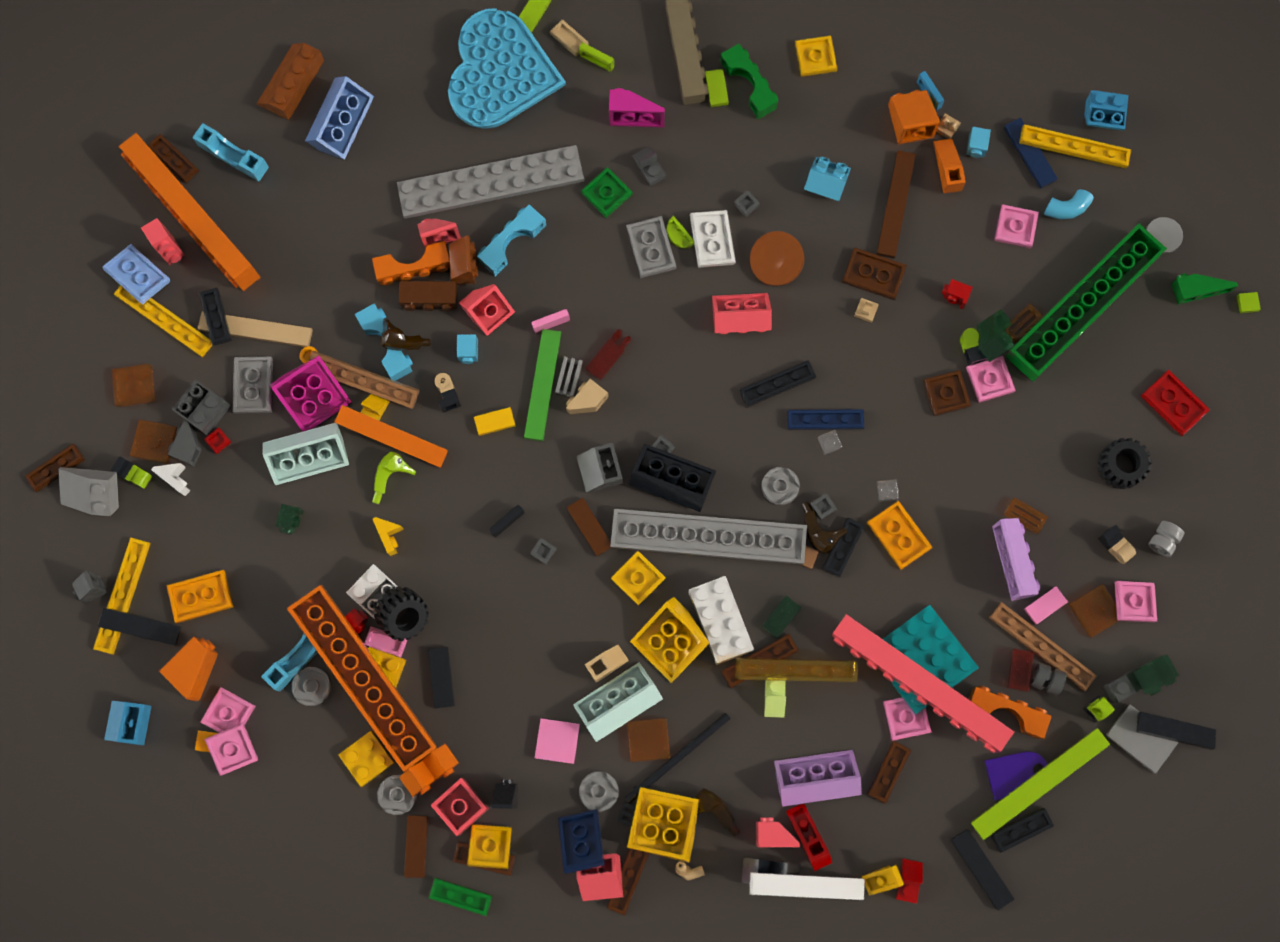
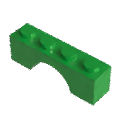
[720,43,778,119]

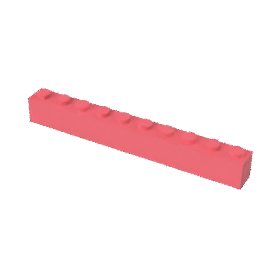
[832,614,1014,753]

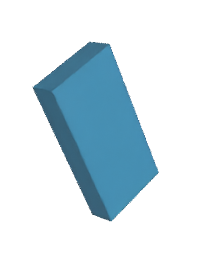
[917,71,944,111]

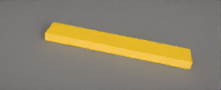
[1019,124,1131,169]
[114,285,212,358]
[93,537,151,655]

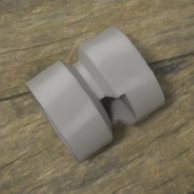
[1148,521,1185,557]

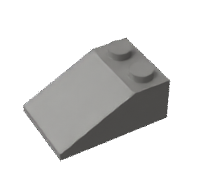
[58,467,119,516]

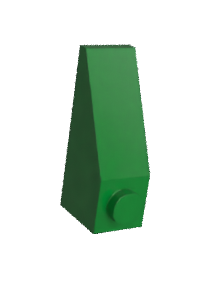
[1171,273,1238,305]

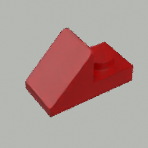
[896,858,923,904]

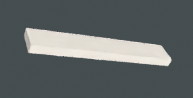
[749,873,864,900]

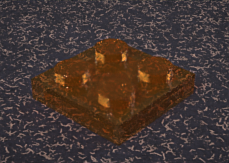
[112,364,155,407]

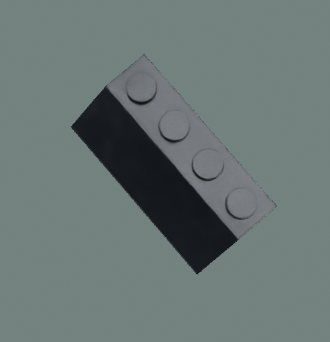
[629,444,716,512]

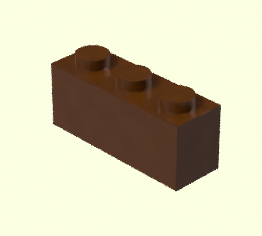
[399,281,458,311]

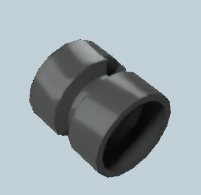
[1030,662,1067,696]

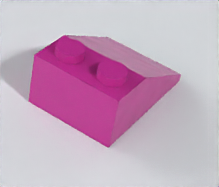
[609,88,665,127]

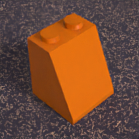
[888,90,940,145]
[159,637,218,702]

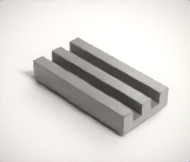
[555,356,583,397]

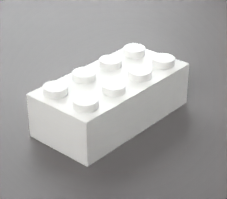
[688,576,754,665]

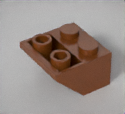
[449,236,478,285]

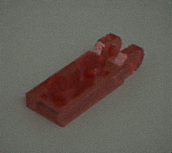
[586,329,632,380]

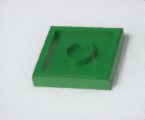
[581,167,633,218]

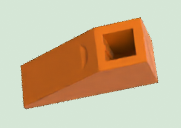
[933,139,966,194]

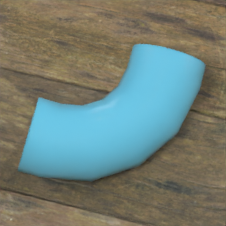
[1044,189,1094,220]

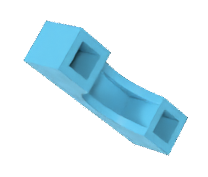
[192,123,269,182]
[477,205,546,277]
[355,303,413,381]
[261,633,318,692]

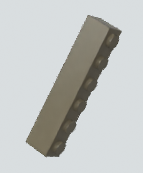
[665,0,708,105]

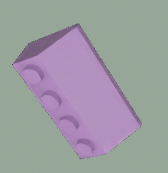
[992,518,1040,601]
[774,750,862,806]

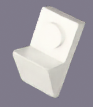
[151,463,190,496]

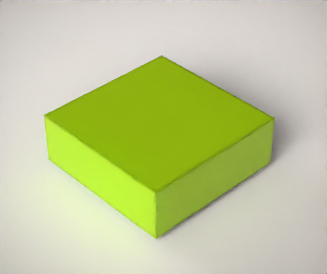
[1237,292,1261,314]

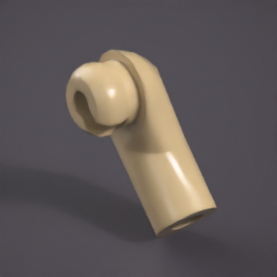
[675,861,705,880]

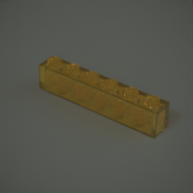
[735,658,858,682]

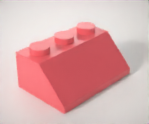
[712,293,772,334]

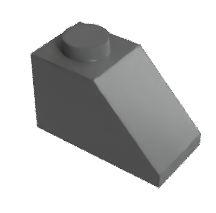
[72,571,107,603]
[1102,667,1147,703]

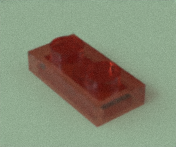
[1007,649,1034,692]

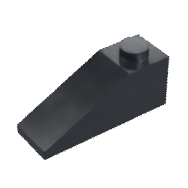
[491,780,518,809]

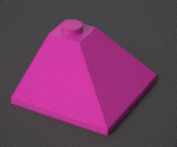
[270,355,352,431]

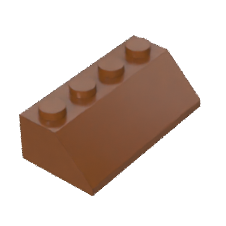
[257,43,325,120]

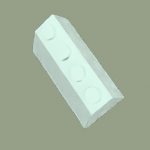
[262,423,349,485]
[573,662,663,742]

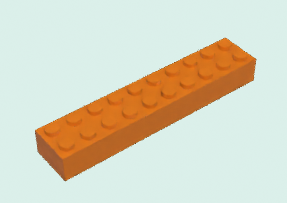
[119,133,261,291]
[287,585,437,772]

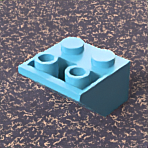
[804,157,851,201]

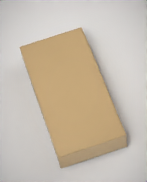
[550,19,589,57]

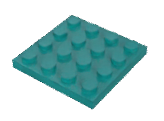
[883,605,979,715]

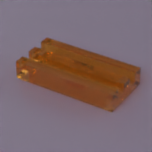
[1002,303,1043,343]
[1004,497,1048,534]

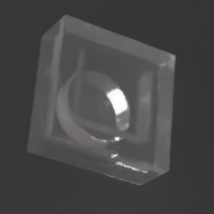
[817,430,843,456]
[876,479,899,501]

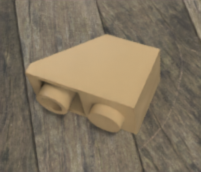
[566,379,608,414]
[585,645,629,683]

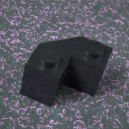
[741,858,801,888]

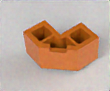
[399,744,459,797]

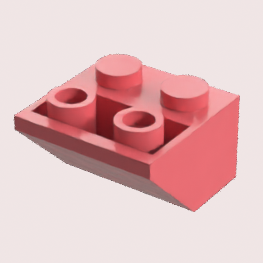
[576,854,623,901]

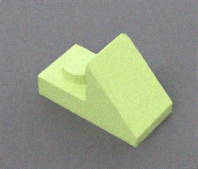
[764,677,786,718]

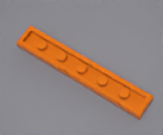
[334,405,448,468]

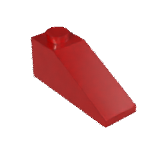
[786,803,832,871]

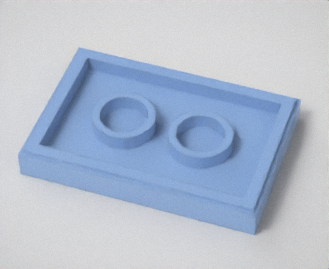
[102,244,171,304]

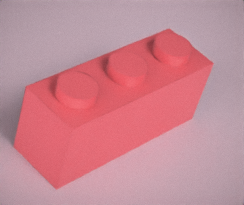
[141,218,185,265]

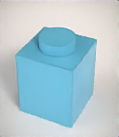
[966,127,991,158]
[457,334,478,364]

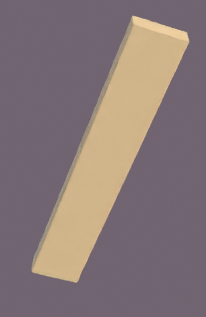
[198,311,313,347]

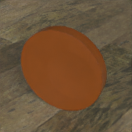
[750,231,805,286]

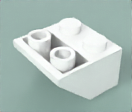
[346,564,398,619]

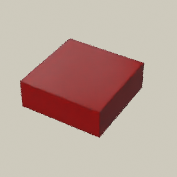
[204,427,232,454]

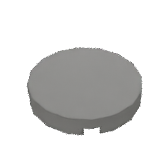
[1146,217,1183,254]
[761,467,800,505]
[291,667,331,706]
[579,772,618,811]
[377,775,418,815]

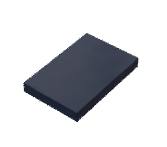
[558,809,605,874]

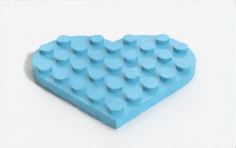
[448,8,566,128]

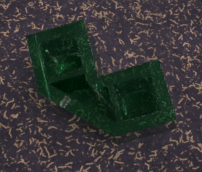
[977,309,1015,362]
[1131,654,1180,696]

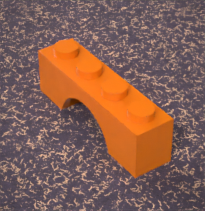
[372,241,450,286]
[968,685,1052,739]

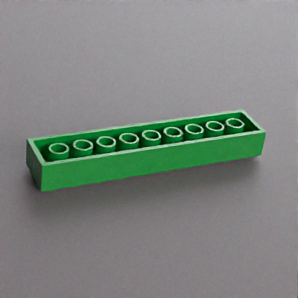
[1005,224,1167,382]

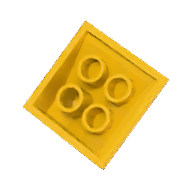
[630,597,709,683]
[627,787,699,863]

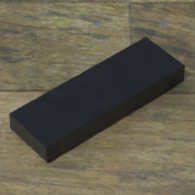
[199,288,232,346]
[823,517,865,578]
[428,647,455,709]
[991,808,1054,853]

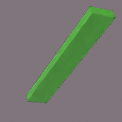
[524,329,561,442]

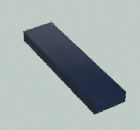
[1004,118,1058,189]
[787,409,864,430]

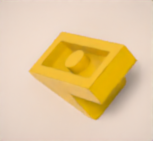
[360,394,390,420]
[372,517,404,556]
[861,865,904,896]

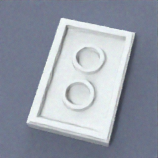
[690,210,735,268]

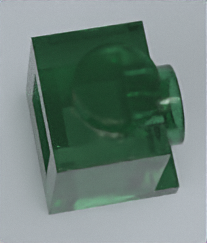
[275,504,304,535]

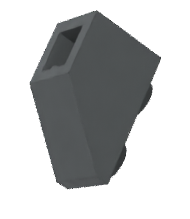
[168,420,202,467]

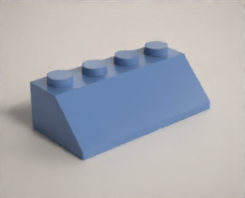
[305,76,374,160]

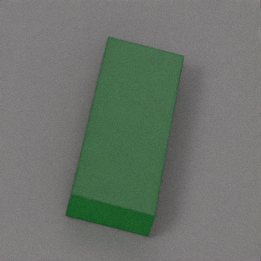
[429,878,493,916]

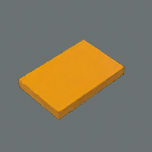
[867,501,933,570]
[167,570,233,623]

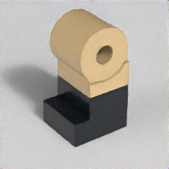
[434,373,461,413]
[1098,525,1136,564]

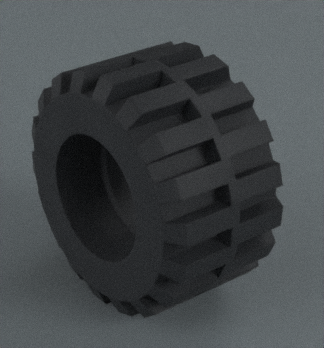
[1097,438,1152,489]
[374,587,429,641]

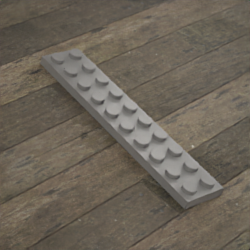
[397,145,584,219]
[610,509,807,565]

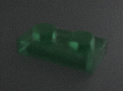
[762,596,801,638]

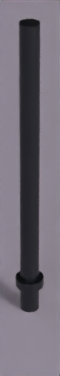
[625,713,731,803]

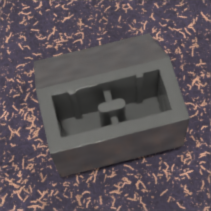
[171,379,231,436]
[576,442,623,493]

